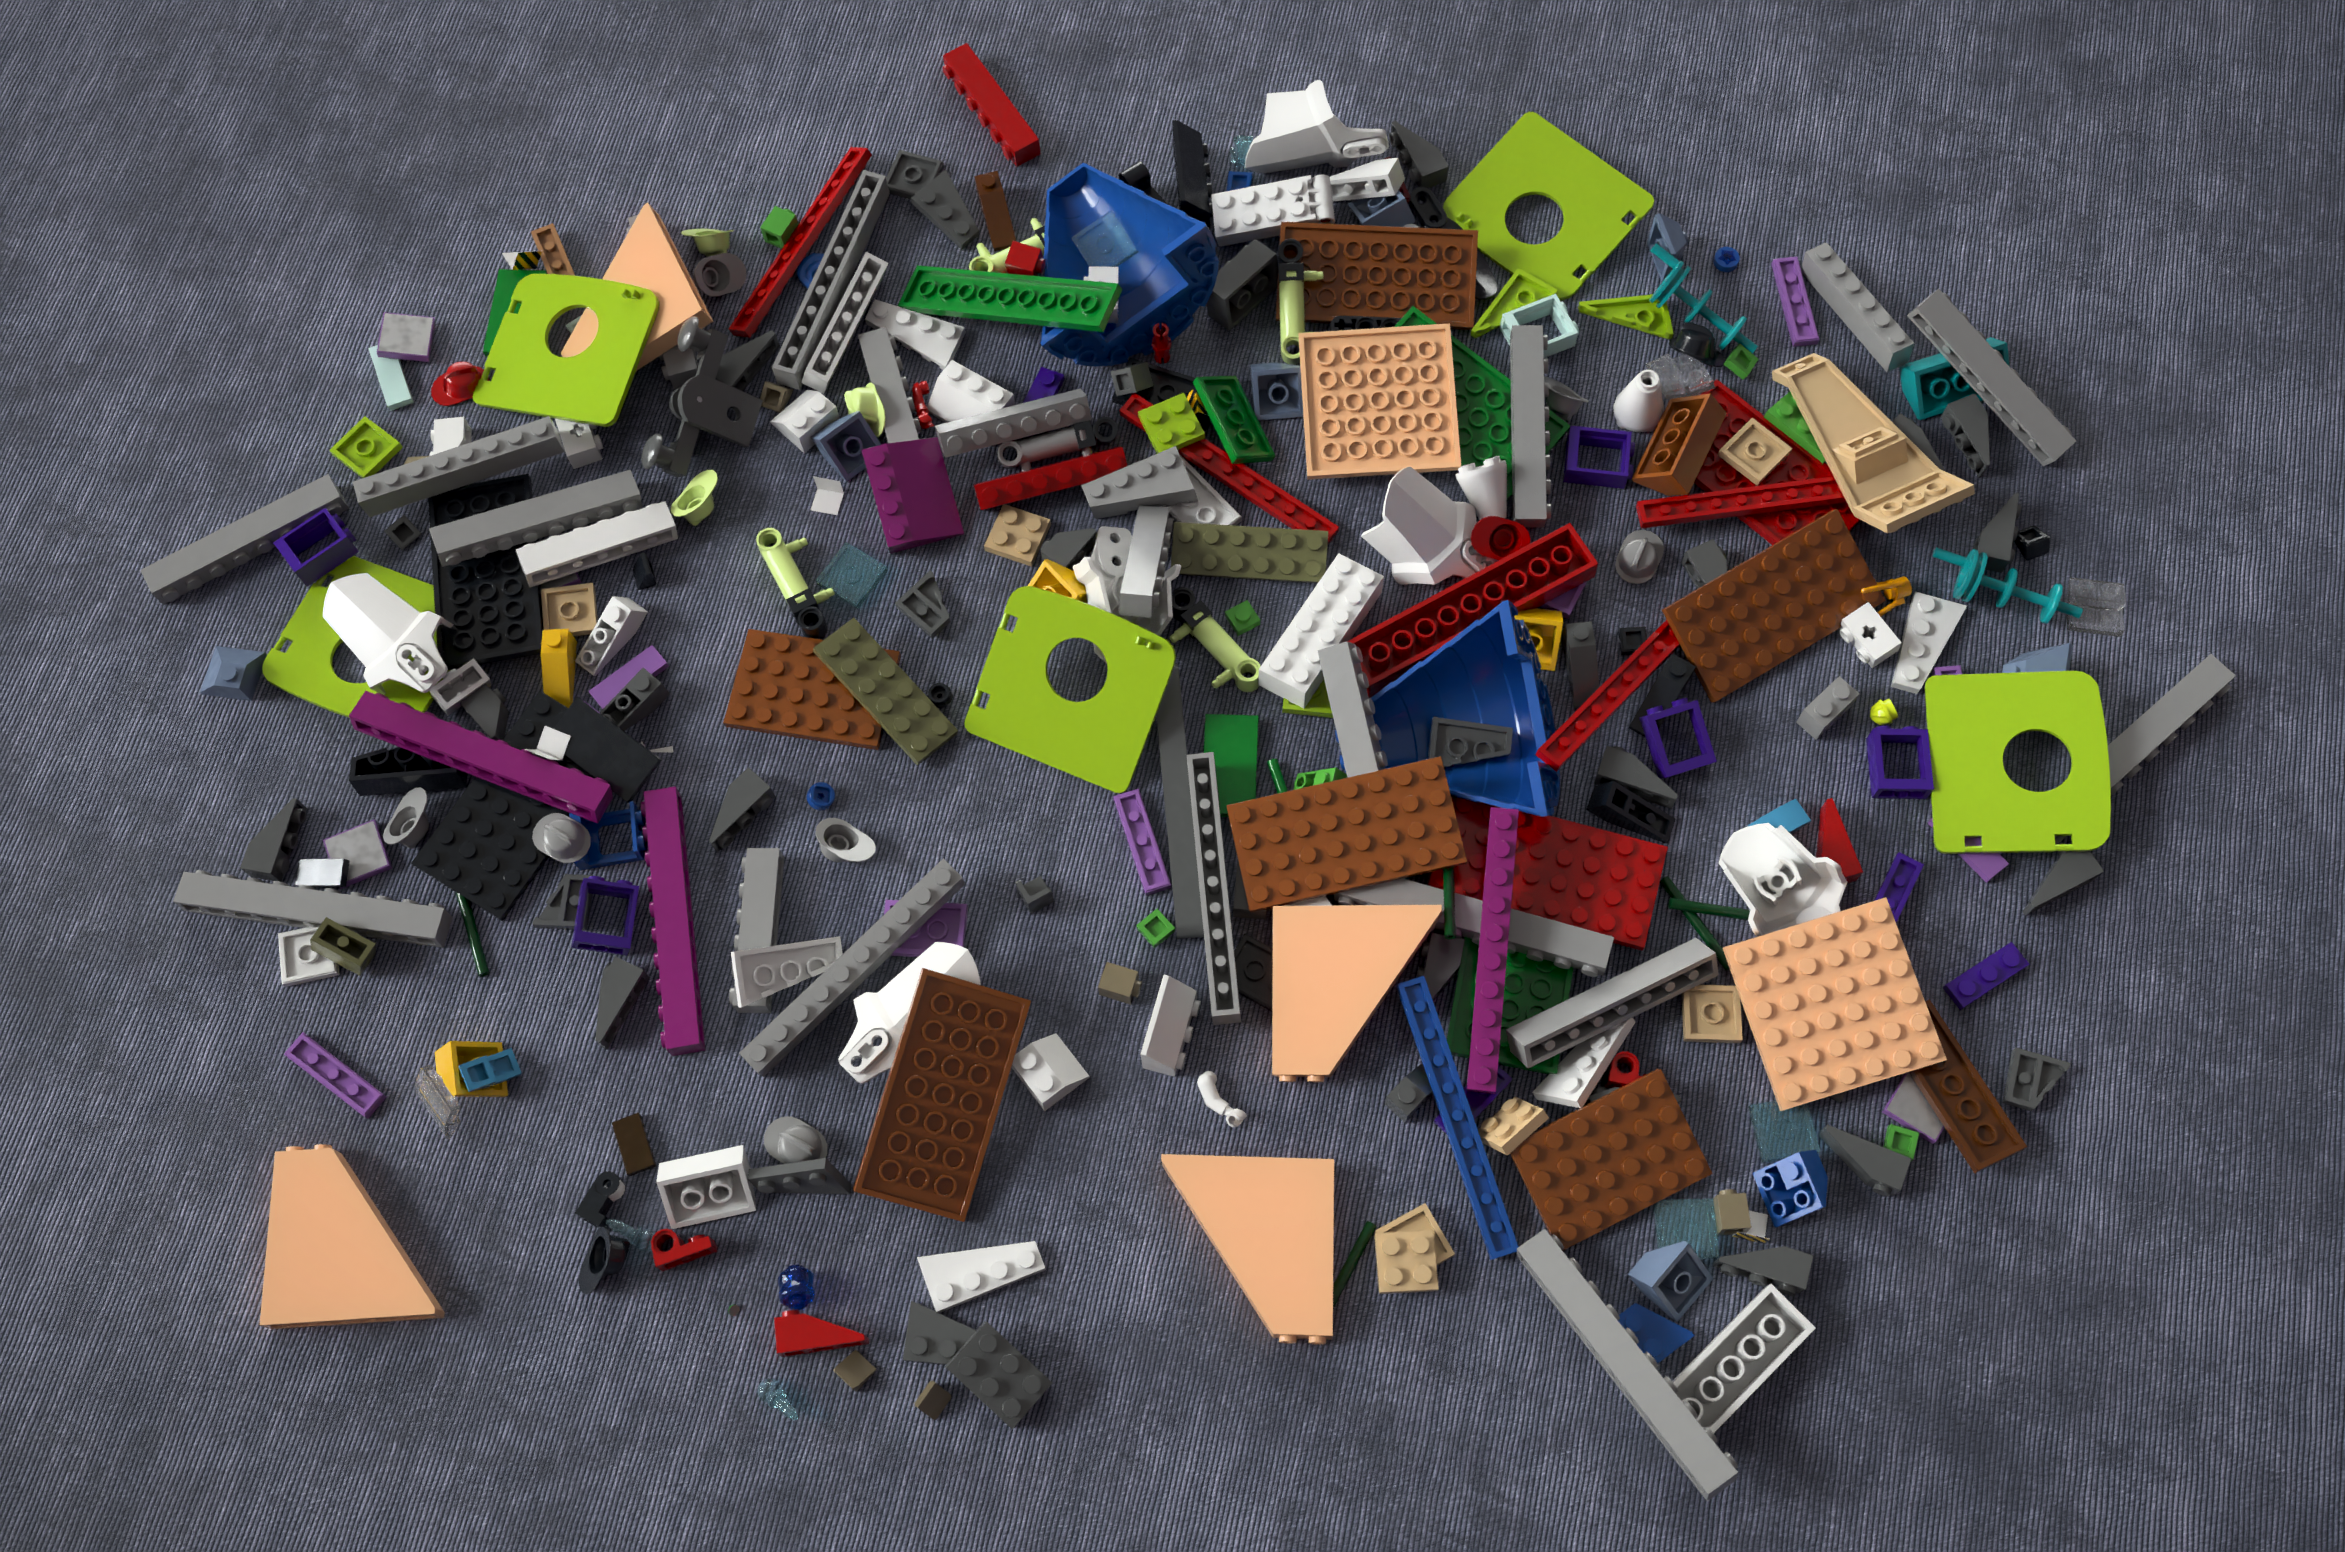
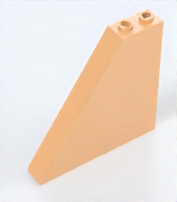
[561,203,713,371]
[1272,905,1442,1082]
[260,1144,444,1329]
[1161,1154,1334,1345]

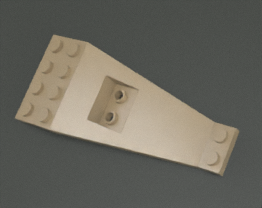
[1772,353,1975,533]

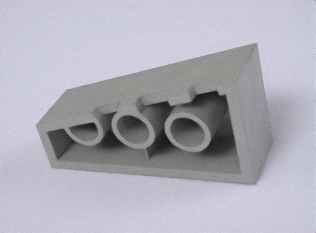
[1081,446,1198,519]

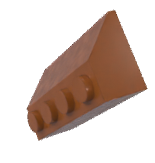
[1632,394,1727,496]

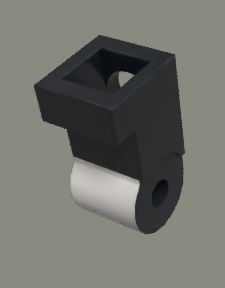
[575,1171,625,1228]

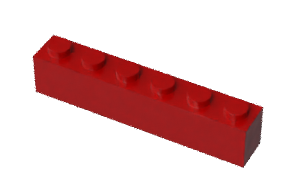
[942,43,1041,167]
[973,446,1127,510]

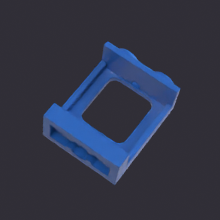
[569,801,647,870]

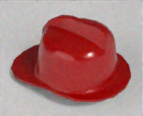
[431,361,489,406]
[1471,516,1531,560]

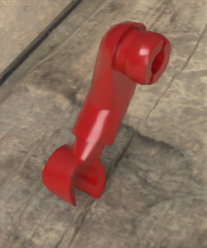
[912,381,934,429]

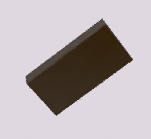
[612,1112,656,1177]

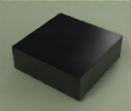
[1618,626,1647,655]

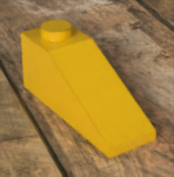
[541,629,577,708]

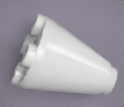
[1613,370,1664,432]
[1455,456,1507,520]

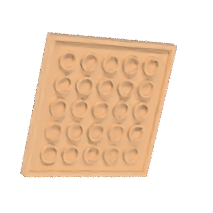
[1298,323,1461,480]
[1723,897,1947,1111]

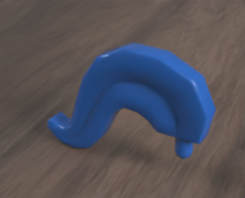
[797,253,824,290]

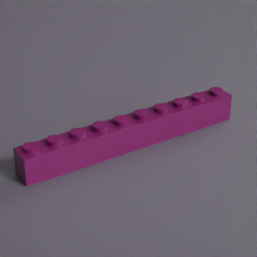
[349,691,613,824]
[641,786,706,1056]
[1467,807,1519,1094]

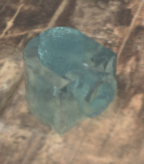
[1230,135,1253,167]

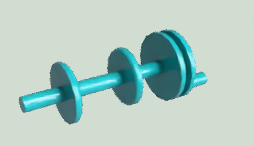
[1649,243,1758,353]
[1932,547,2083,624]

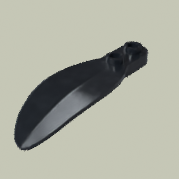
[1409,187,1497,300]

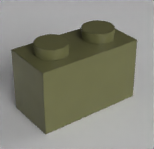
[310,917,376,976]

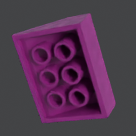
[862,437,964,554]

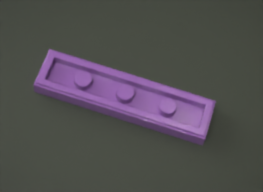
[1771,256,1819,347]
[1113,789,1171,896]
[284,1032,387,1119]

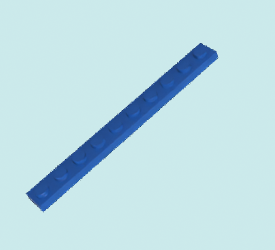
[1396,976,1518,1260]

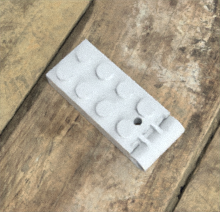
[1211,174,1335,247]

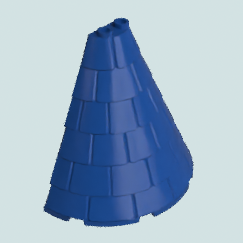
[1040,163,1219,366]
[1335,600,1560,817]

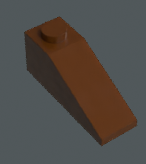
[974,171,1016,251]

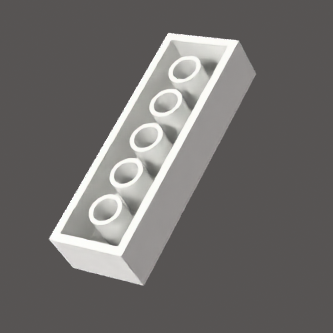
[1258,553,1384,709]
[1672,1284,1815,1433]

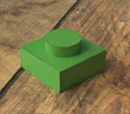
[1724,343,1758,380]
[1225,600,1261,636]
[1136,909,1175,948]
[1883,1124,1919,1162]

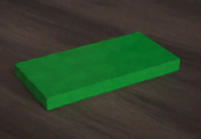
[483,269,548,356]
[1193,376,1276,464]
[1204,714,1258,817]

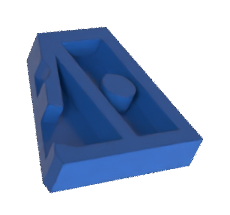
[1618,1303,1694,1364]

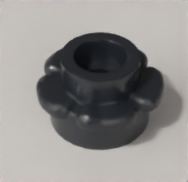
[927,683,953,708]

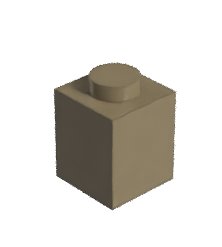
[1098,962,1142,1005]
[1711,1189,1752,1236]

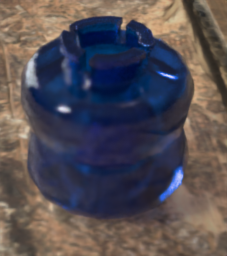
[778,1264,815,1310]

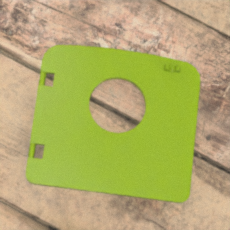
[1443,112,1654,301]
[473,274,660,427]
[262,556,451,718]
[964,586,1176,793]
[1925,671,2111,854]

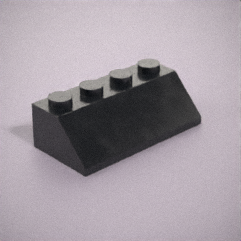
[1172,120,1213,228]

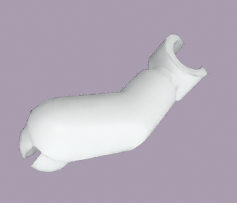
[1197,1071,1247,1127]

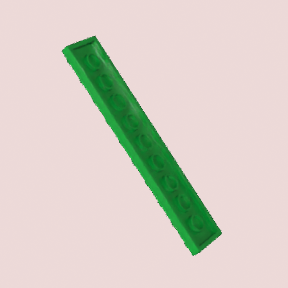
[898,265,1122,332]

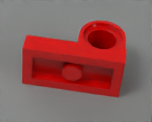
[1605,1051,1646,1089]
[651,1229,718,1271]

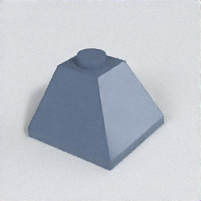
[1348,190,1416,227]
[1647,213,1688,282]
[1250,362,1303,420]
[811,411,881,482]
[2002,643,2073,673]
[200,646,267,701]
[1628,1241,1713,1322]

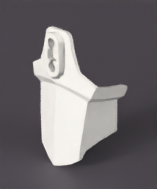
[1245,80,1389,173]
[1361,466,1498,585]
[1073,526,1181,663]
[323,573,454,695]
[1719,823,1848,937]
[839,942,981,1084]

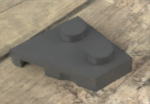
[895,570,951,639]
[532,874,593,930]
[2002,1047,2071,1111]

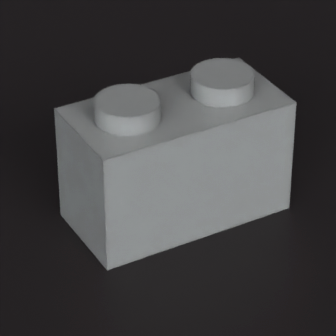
[1796,676,1860,740]

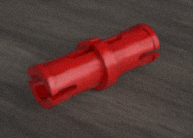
[1152,323,1171,364]

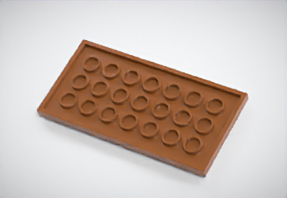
[1276,222,1478,330]
[1662,509,1886,702]
[1226,756,1467,913]
[853,968,1031,1222]

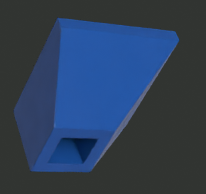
[1752,1150,1828,1228]

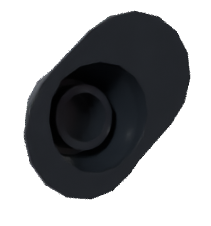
[1669,322,1726,367]
[579,1227,630,1294]

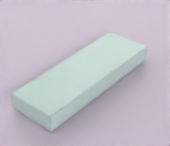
[368,345,414,411]

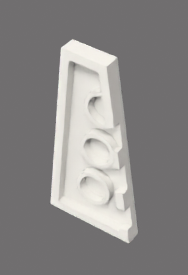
[865,299,966,370]
[1891,592,1967,694]
[731,936,843,1008]
[1532,1017,1635,1108]
[917,1241,1046,1313]

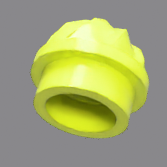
[1870,699,1898,725]

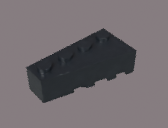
[349,747,467,796]

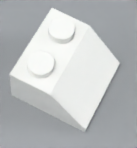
[770,390,840,454]
[1011,1033,1090,1111]

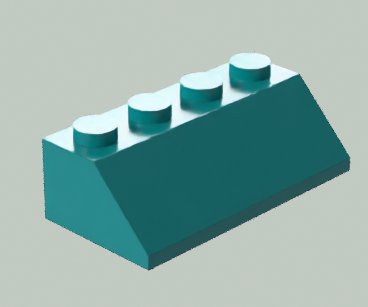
[1899,337,2010,420]

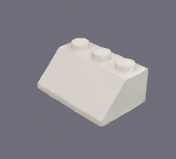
[927,360,1015,423]
[1141,975,1201,1077]
[656,1145,756,1229]

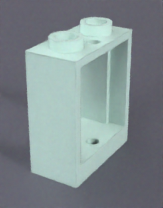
[1500,294,1579,358]

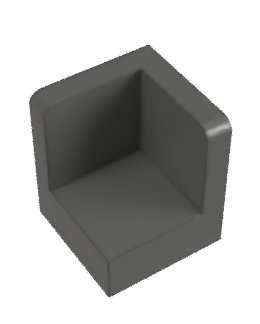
[1111,362,1153,396]
[1015,876,1054,914]

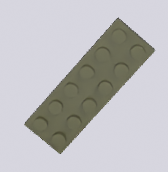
[1171,522,1328,583]
[813,618,958,766]

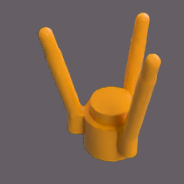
[1861,576,1912,617]

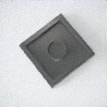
[886,150,944,199]

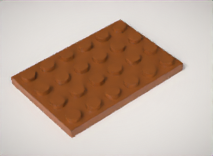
[723,629,901,750]
[1510,1069,1713,1251]

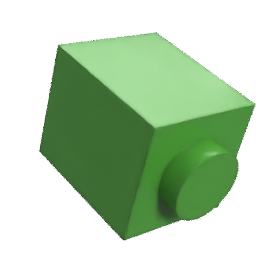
[760,206,798,249]

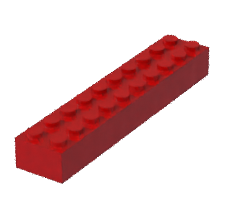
[1346,523,1598,698]

